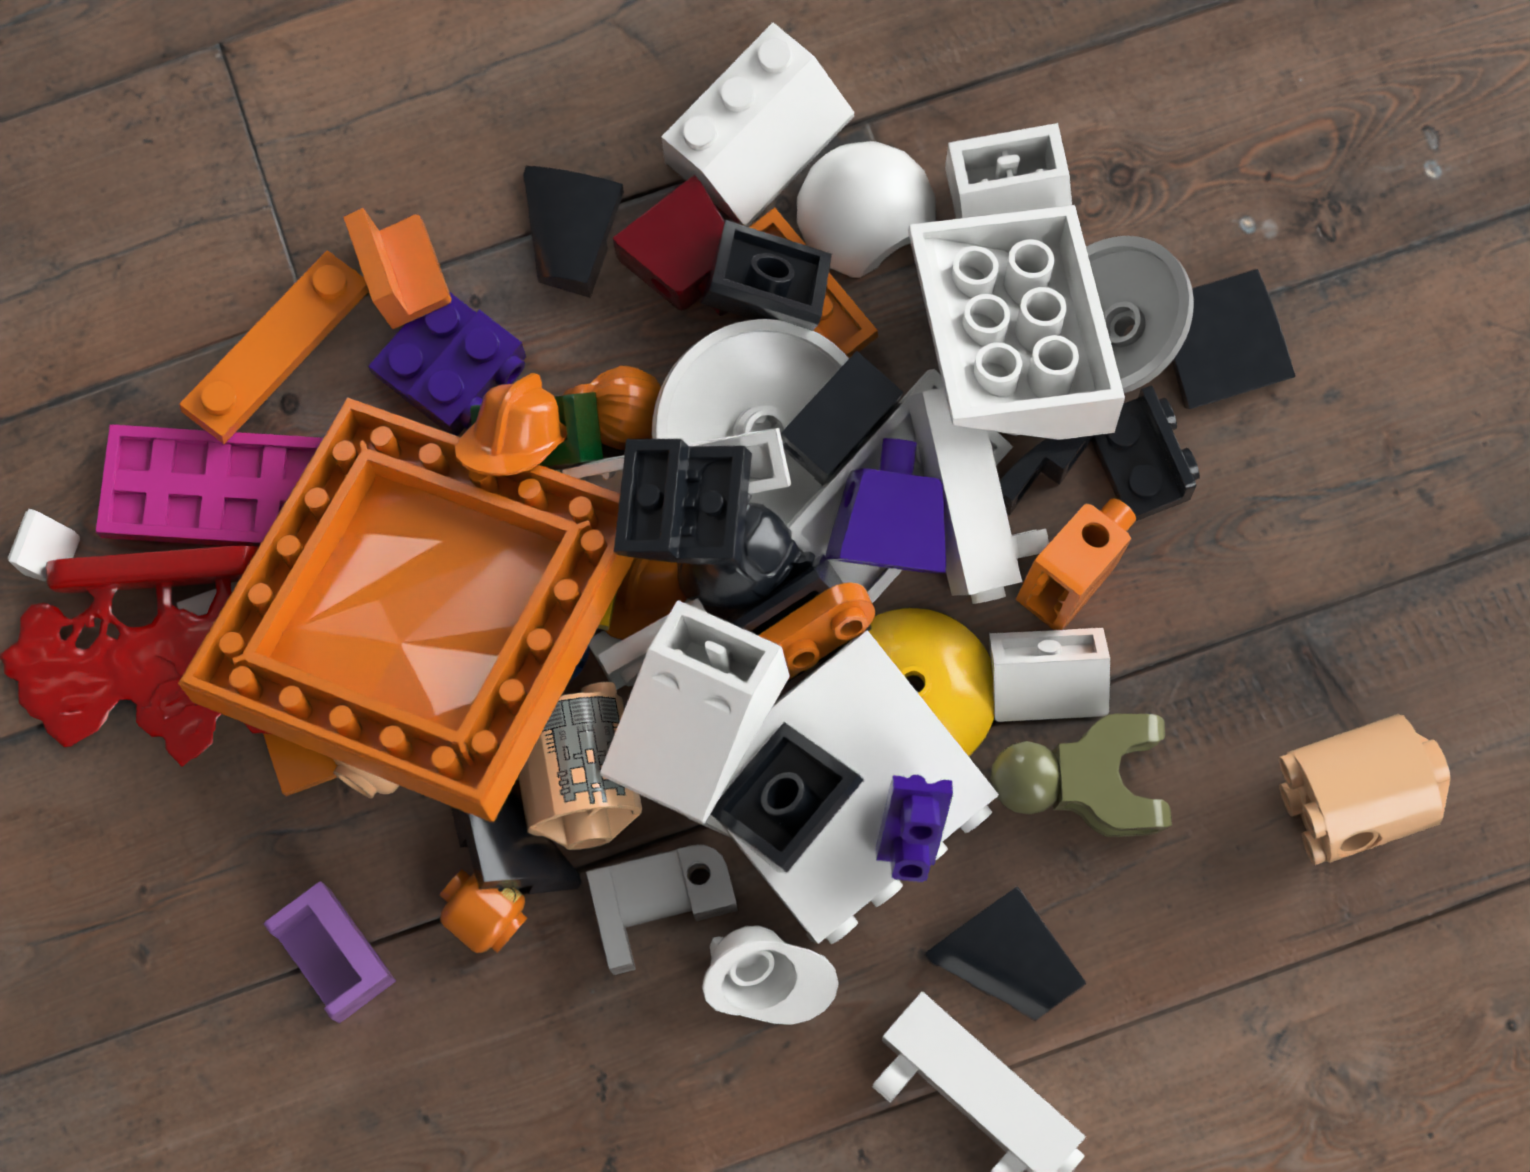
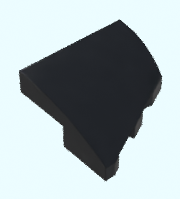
[523,166,624,298]
[451,790,582,895]
[924,886,1087,1021]

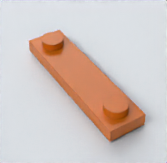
[179,250,369,444]

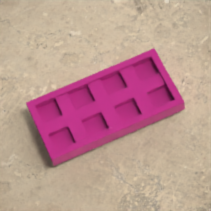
[96,424,323,547]

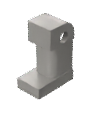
[586,845,738,975]

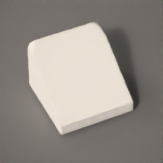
[8,509,80,582]

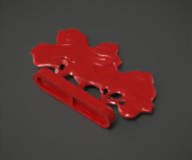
[0,546,271,767]

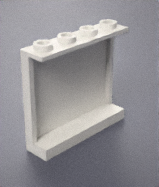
[718,630,999,944]

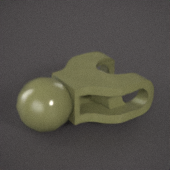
[990,714,1172,837]

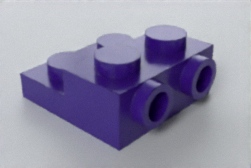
[368,292,526,436]

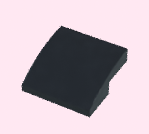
[1172,269,1296,409]
[614,438,752,565]

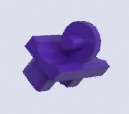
[876,774,953,882]

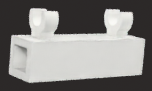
[907,387,1049,604]
[873,991,1086,1172]

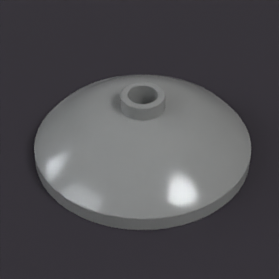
[1086,236,1194,393]

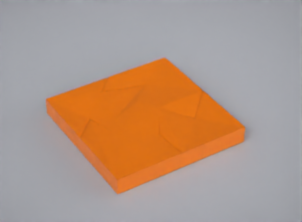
[178,397,634,823]

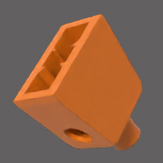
[1015,498,1136,630]

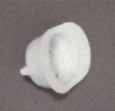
[702,926,839,1025]

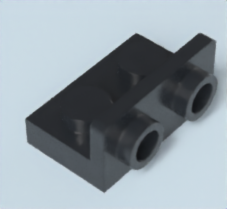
[1091,385,1200,521]

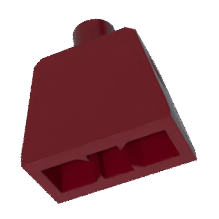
[612,174,728,316]

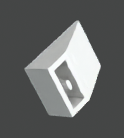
[600,600,790,824]

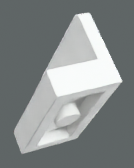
[989,628,1110,722]

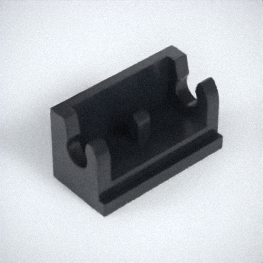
[781,351,903,486]

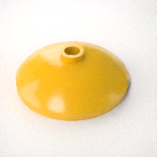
[837,608,995,757]

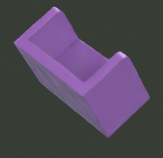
[264,881,396,1023]

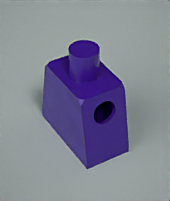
[826,438,946,573]

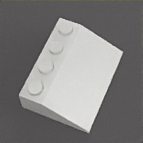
[908,205,1125,440]

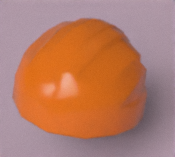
[562,365,662,450]

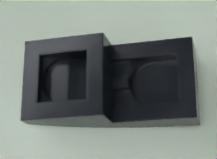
[999,435,1093,516]

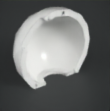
[797,141,936,278]

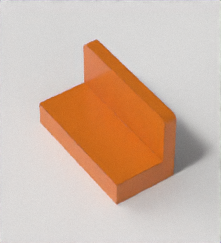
[343,208,452,329]

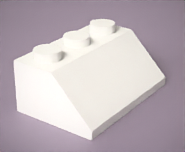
[661,23,854,227]

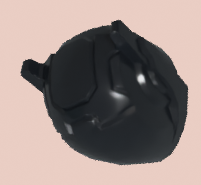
[677,493,815,609]

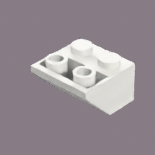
[945,123,1072,219]

